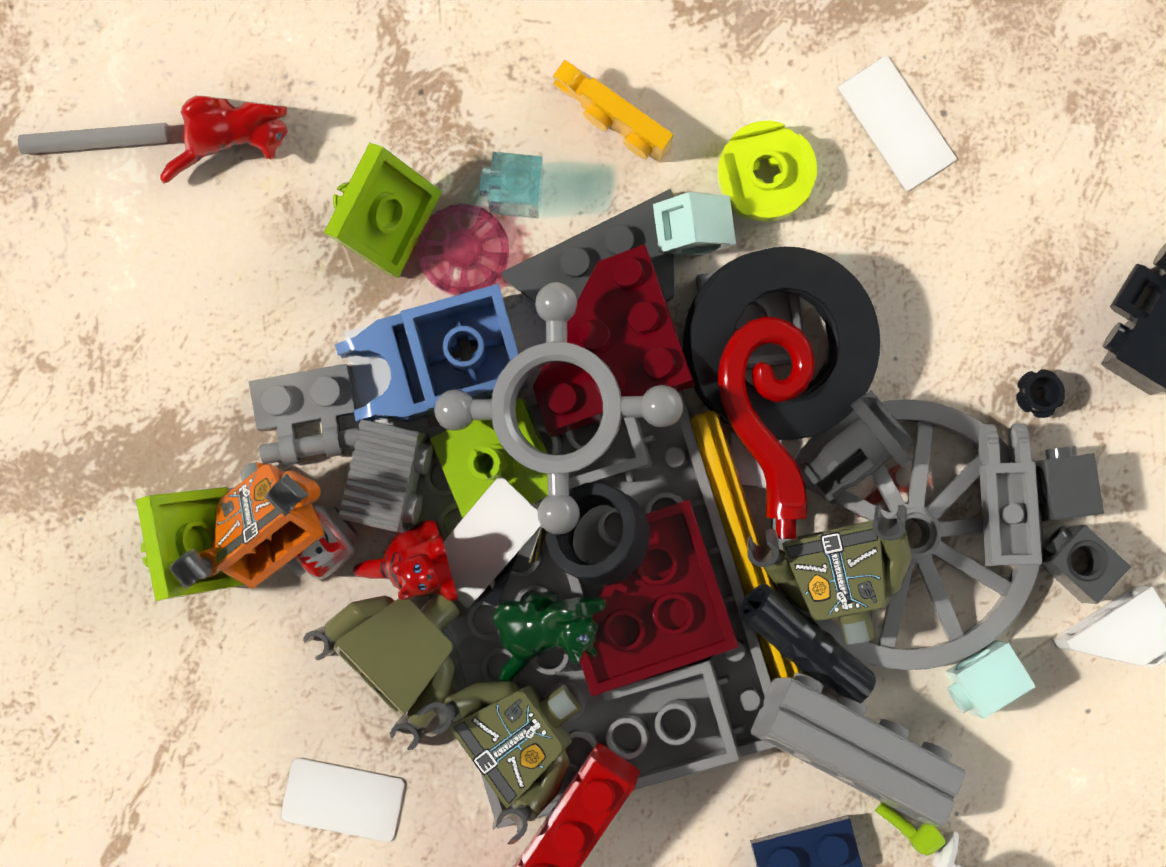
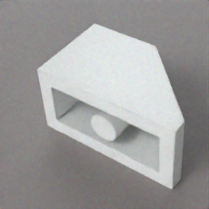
[1052,586,1166,668]

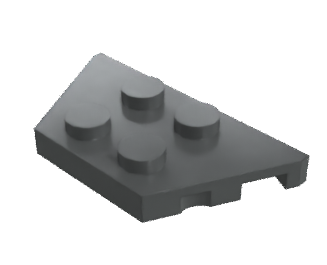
[501,189,674,303]

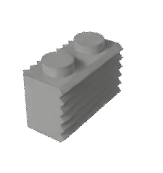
[339,419,433,532]

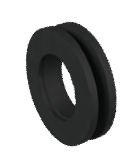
[683,246,880,440]

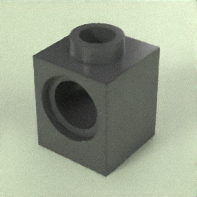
[1035,446,1104,521]
[1040,525,1131,604]

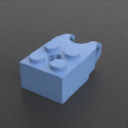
[335,284,528,423]

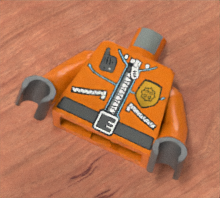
[169,462,324,589]

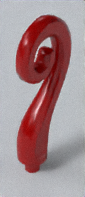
[718,316,815,539]

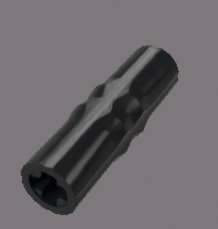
[739,584,876,704]

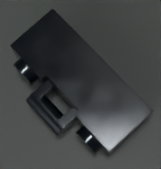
[1101,243,1166,395]

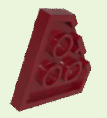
[533,244,695,437]
[580,500,739,697]

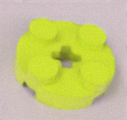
[717,120,817,222]

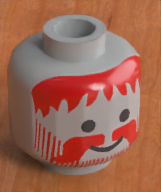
[286,505,358,580]

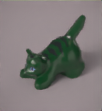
[492,591,606,681]

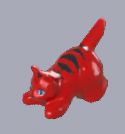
[160,95,288,183]
[352,520,458,601]

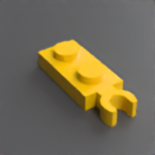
[553,60,674,163]

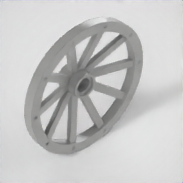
[771,399,1043,670]

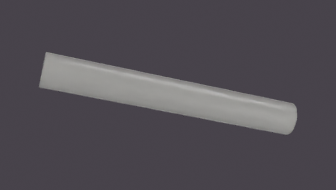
[18,123,170,154]

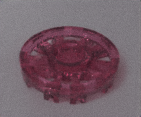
[417,203,509,296]

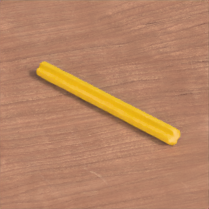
[691,410,801,681]

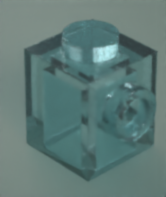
[480,151,544,219]

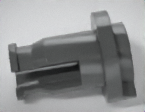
[800,390,914,505]

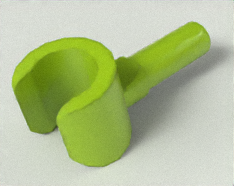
[875,802,946,855]

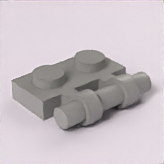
[249,363,359,466]

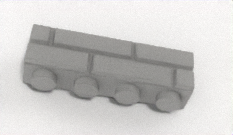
[751,673,966,827]

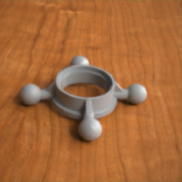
[434,282,683,535]

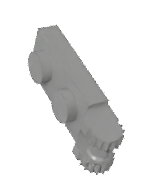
[978,424,1042,566]

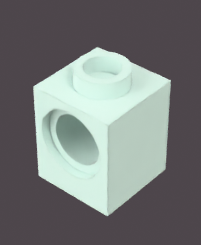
[653,192,736,256]
[945,640,1036,719]

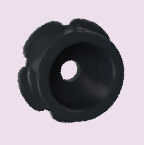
[1016,369,1065,418]

